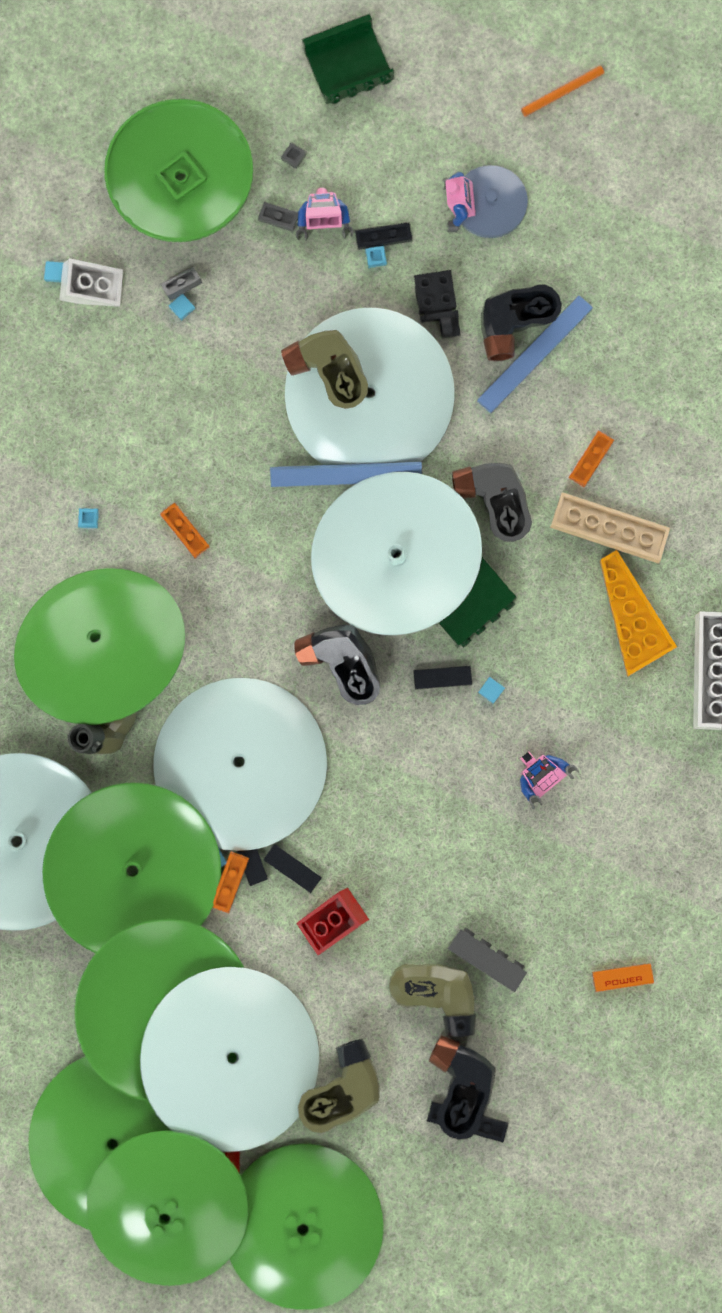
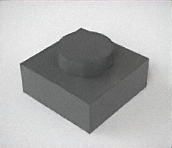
[281,143,306,169]

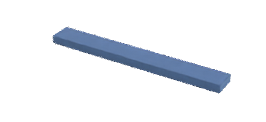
[477,295,593,414]
[270,462,422,487]

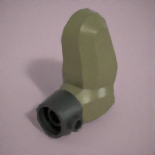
[68,712,137,754]

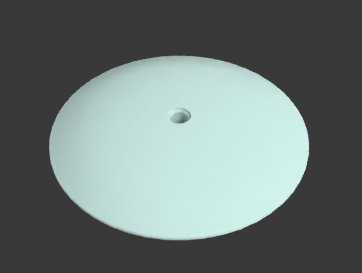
[285,308,454,465]
[311,472,482,635]
[153,678,327,851]
[0,753,92,931]
[141,967,319,1152]

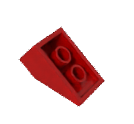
[296,887,370,956]

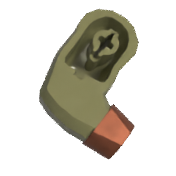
[281,330,368,409]

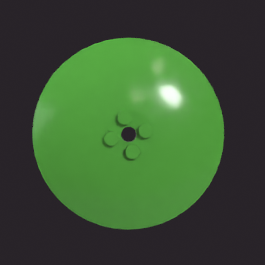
[104,99,253,242]
[86,1131,248,1286]
[230,1143,383,1310]

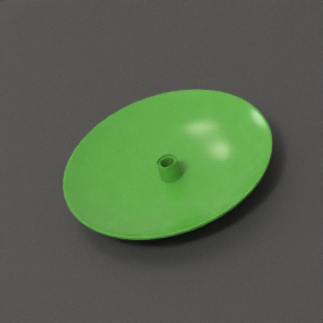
[14,568,185,725]
[42,783,221,953]
[74,919,244,1102]
[28,1057,172,1230]

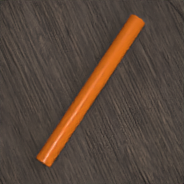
[521,66,604,117]

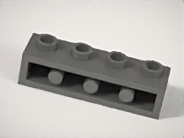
[447,927,527,993]

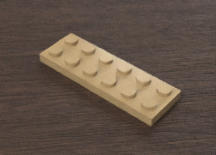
[550,492,670,564]

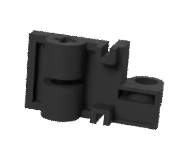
[414,269,461,339]

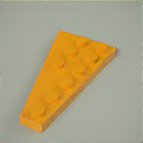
[600,550,677,677]

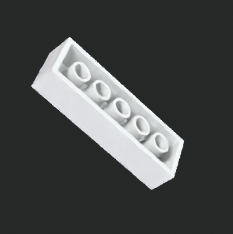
[693,612,722,730]

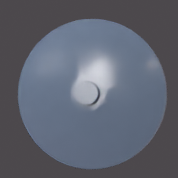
[461,165,528,238]

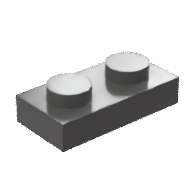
[258,202,298,232]
[161,267,202,301]

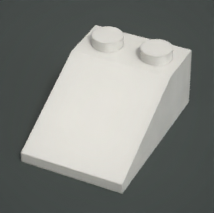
[60,258,123,307]

